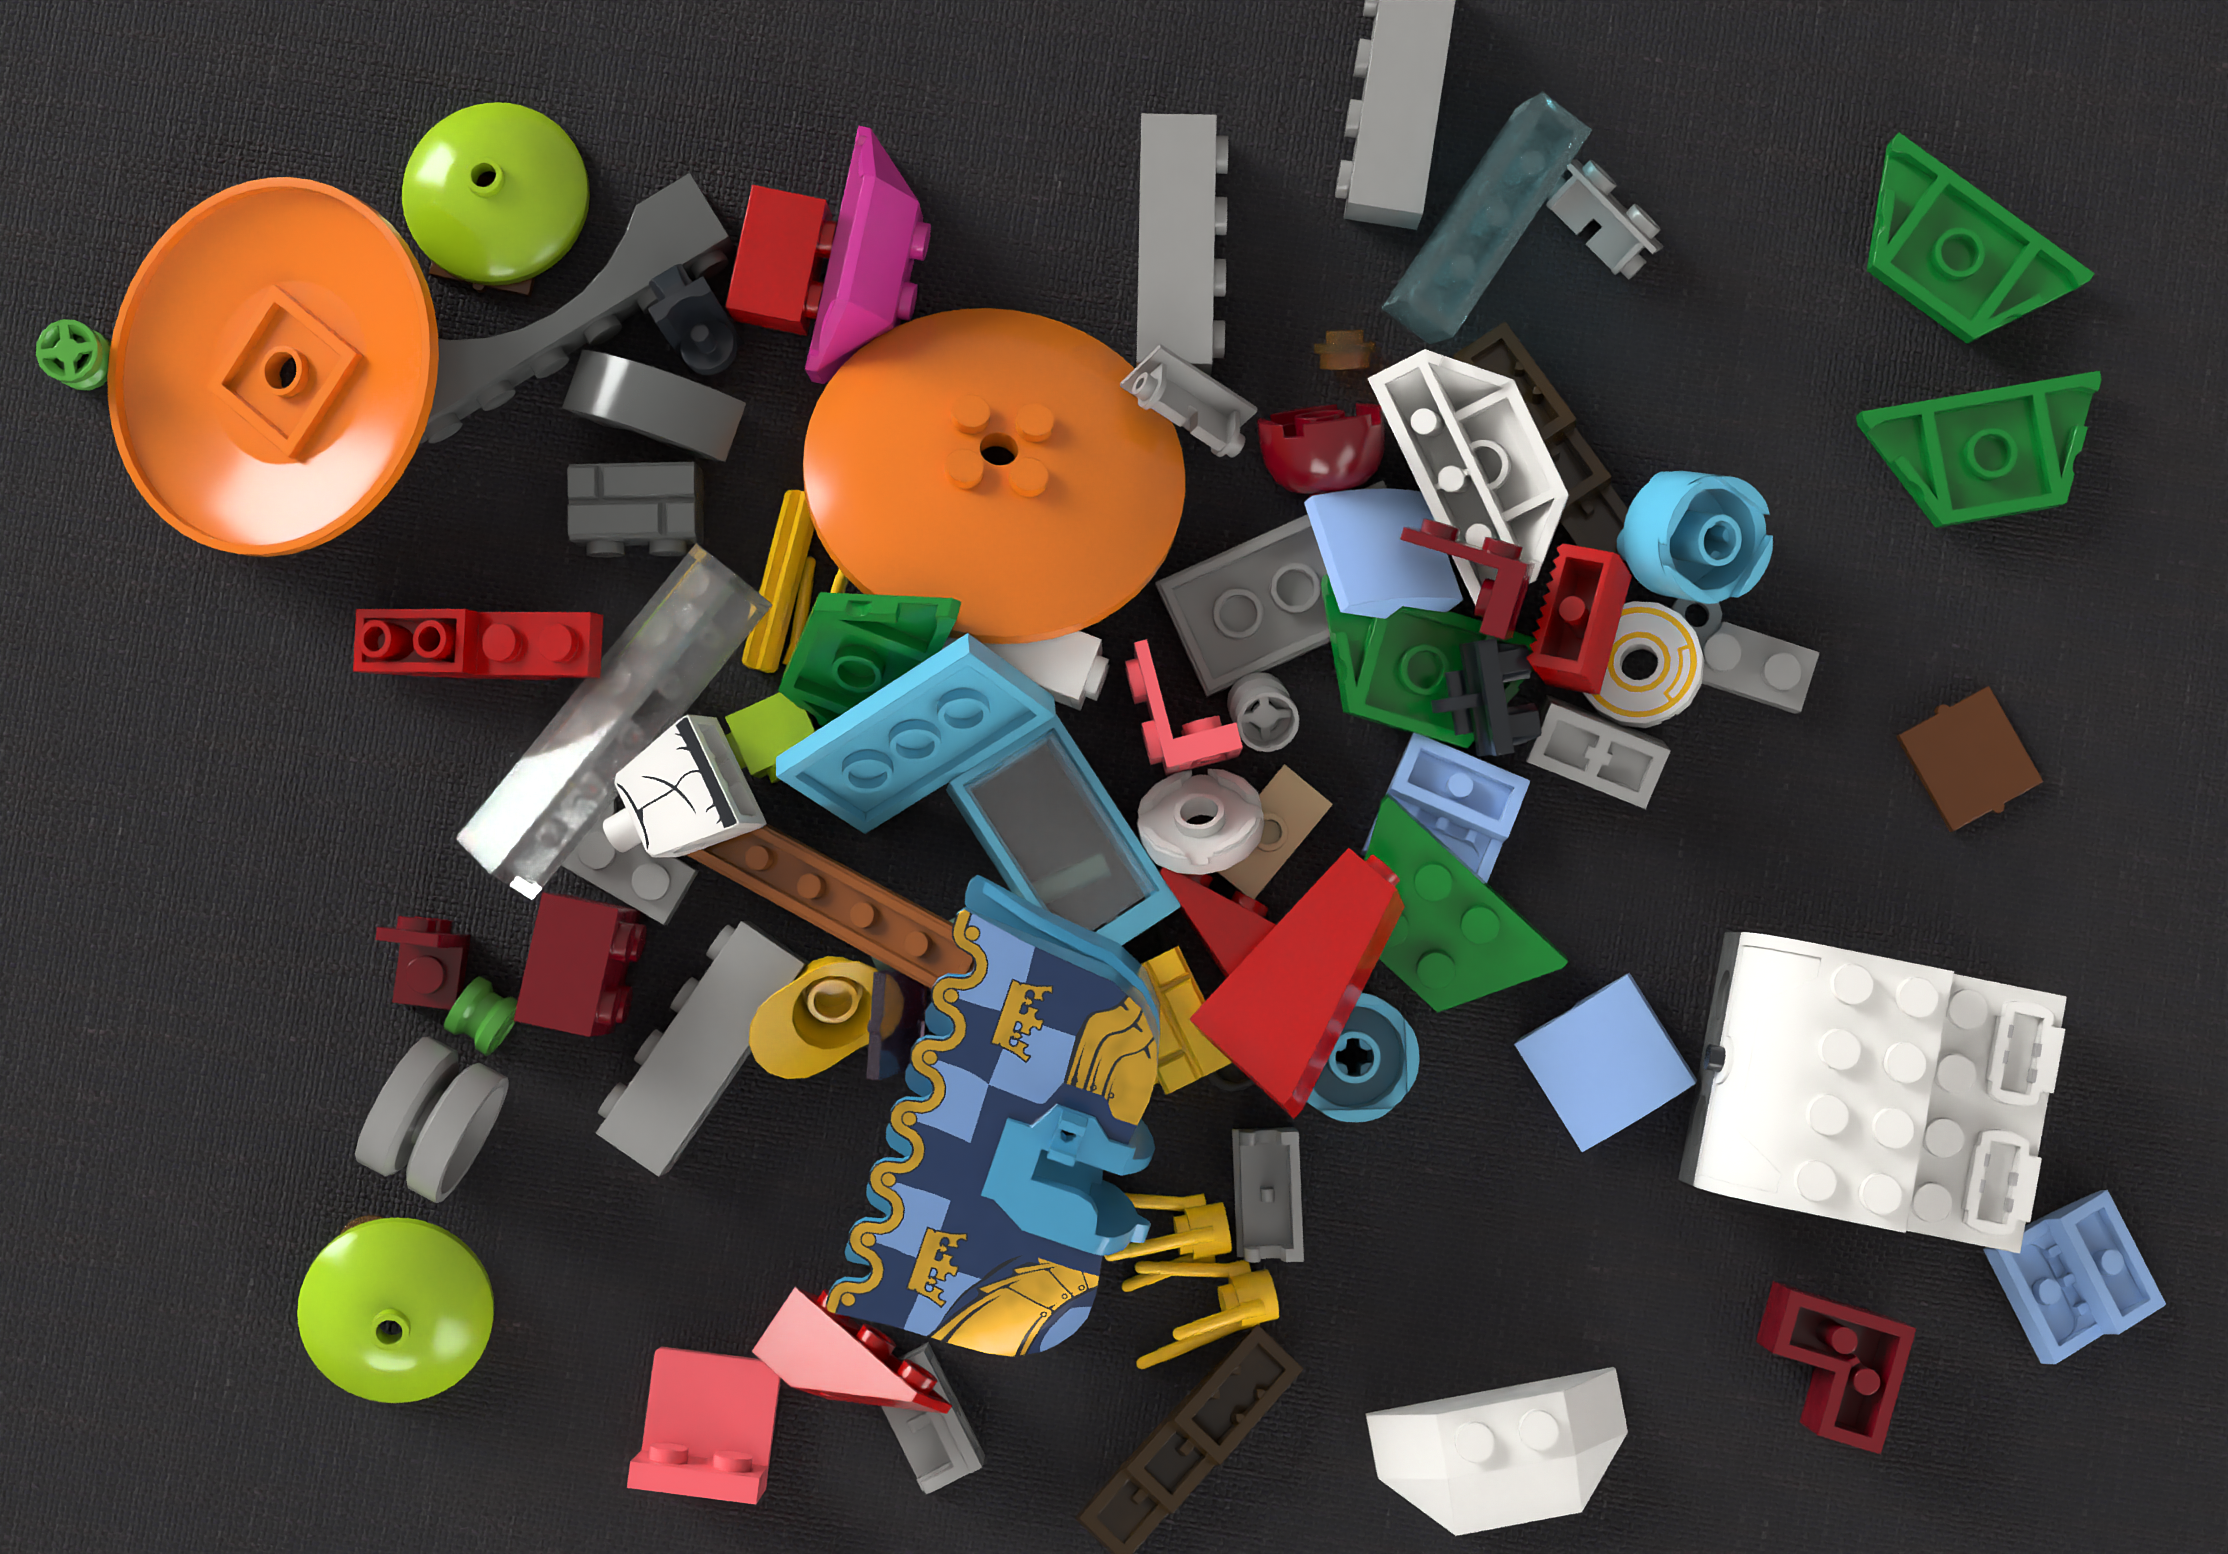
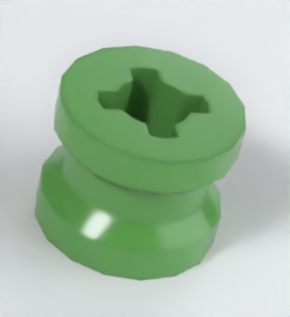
[36,319,111,391]
[444,976,518,1056]

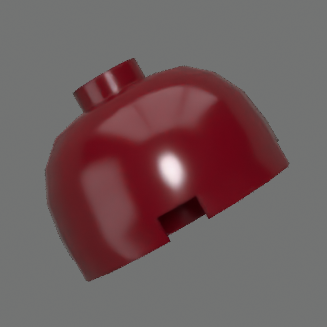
[1257,403,1385,498]

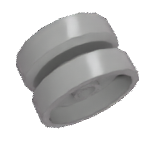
[355,1036,509,1203]

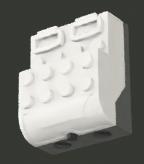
[1678,932,2067,1254]

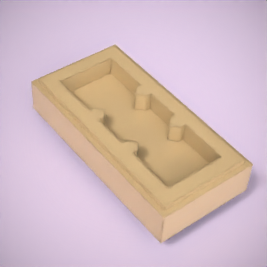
[1217,764,1333,899]

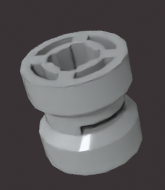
[1227,672,1300,752]

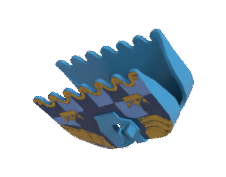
[826,875,1160,1357]

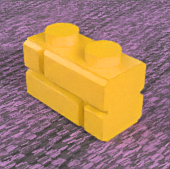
[1141,946,1232,1095]

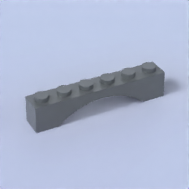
[419,173,737,444]

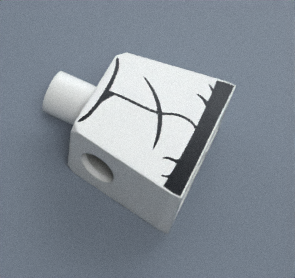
[603,714,767,857]

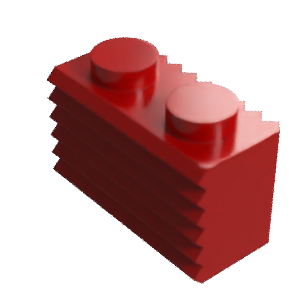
[1526,543,1632,695]

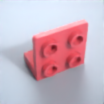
[1125,639,1243,776]
[627,1347,781,1504]

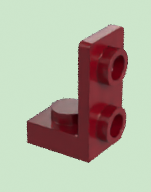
[1400,518,1535,640]
[375,916,471,1010]

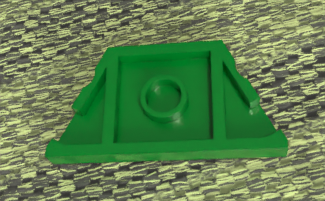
[1866,132,2095,344]
[1856,371,2102,528]
[1321,574,1537,748]
[778,592,961,727]
[1364,793,1568,1012]

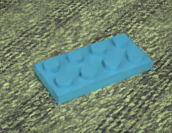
[776,633,1056,834]

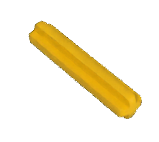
[742,490,814,673]

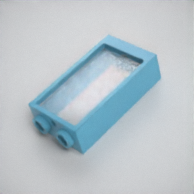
[946,715,1181,946]

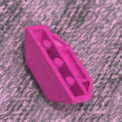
[805,126,931,384]

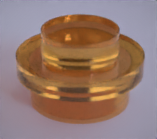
[1314,329,1376,370]

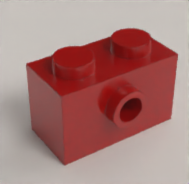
[725,185,837,336]

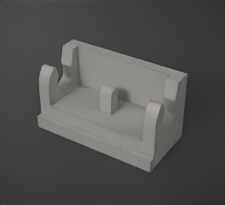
[1526,695,1671,809]
[1232,1127,1304,1262]
[881,1342,985,1494]

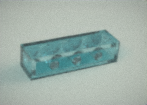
[1382,92,1592,345]

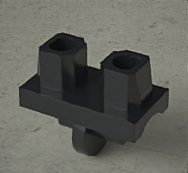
[648,264,744,375]
[1431,638,1542,756]

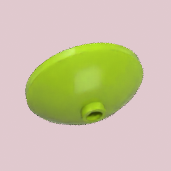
[402,102,590,285]
[297,1218,494,1403]

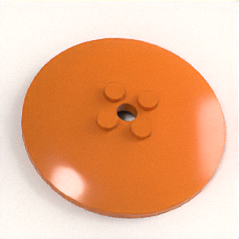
[107,177,439,557]
[803,308,1185,644]

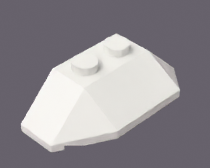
[1368,349,1569,606]
[1365,1367,1628,1536]

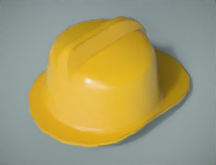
[749,956,896,1079]

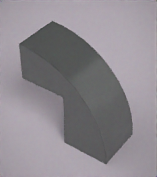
[562,350,746,462]

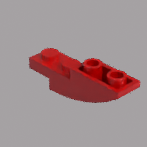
[353,609,603,680]

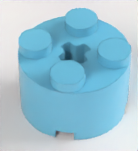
[1617,471,1773,604]
[1307,993,1419,1123]

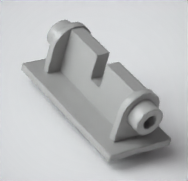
[1542,159,1664,280]
[1120,344,1257,457]

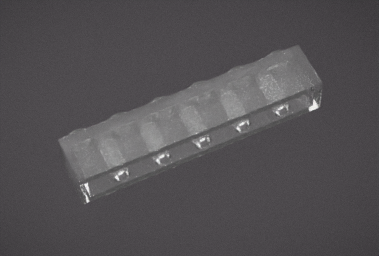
[456,543,773,900]

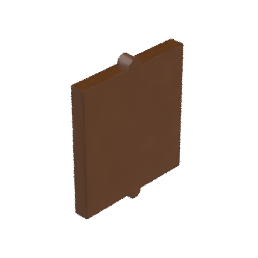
[1896,686,2043,832]

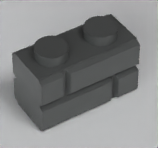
[567,462,704,558]

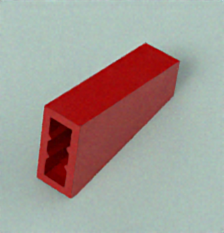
[1189,848,1405,1119]

